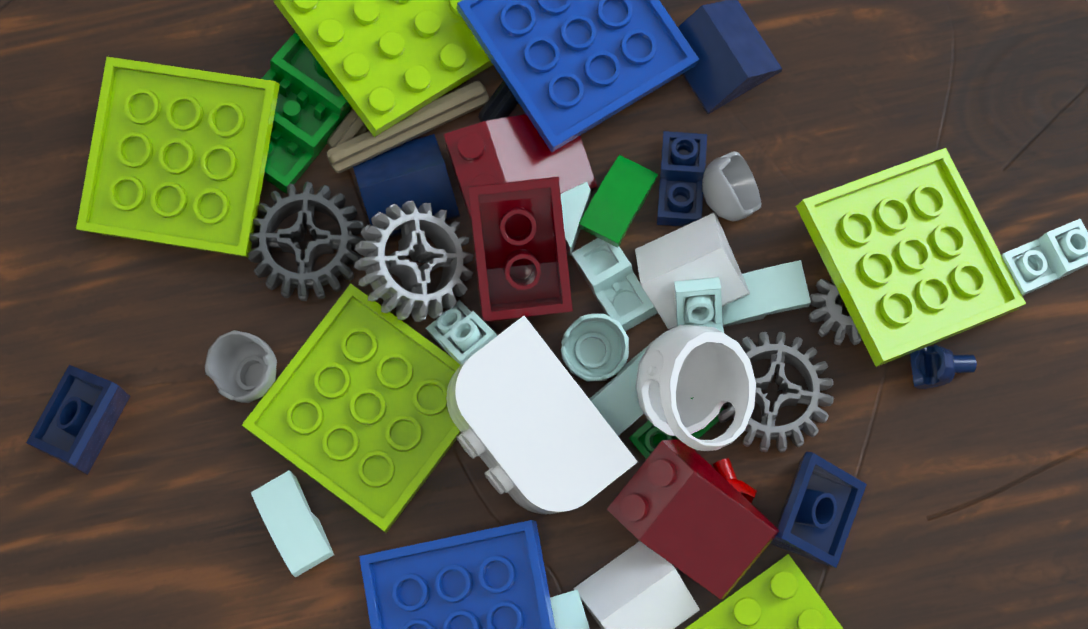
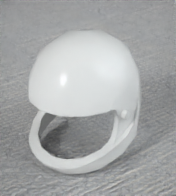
[636,325,756,451]

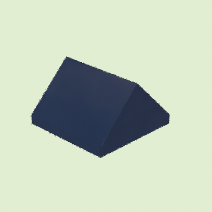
[678,0,782,114]
[353,134,460,238]
[26,365,130,475]
[770,451,867,568]

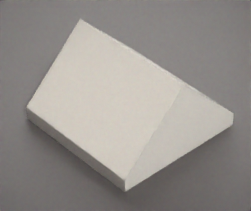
[635,213,750,330]
[573,541,700,629]

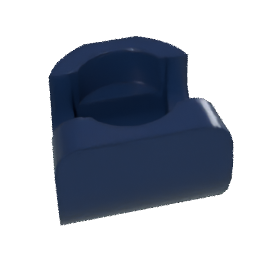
[910,344,977,389]

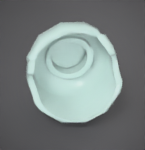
[561,313,629,382]

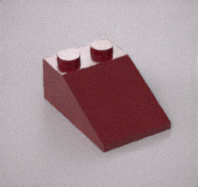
[444,114,597,225]
[468,177,573,322]
[607,439,779,599]

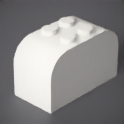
[446,316,638,514]

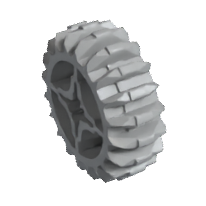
[353,201,474,322]
[718,332,834,453]

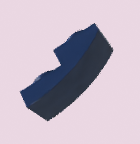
[657,131,707,227]

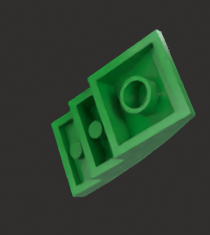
[261,32,352,194]

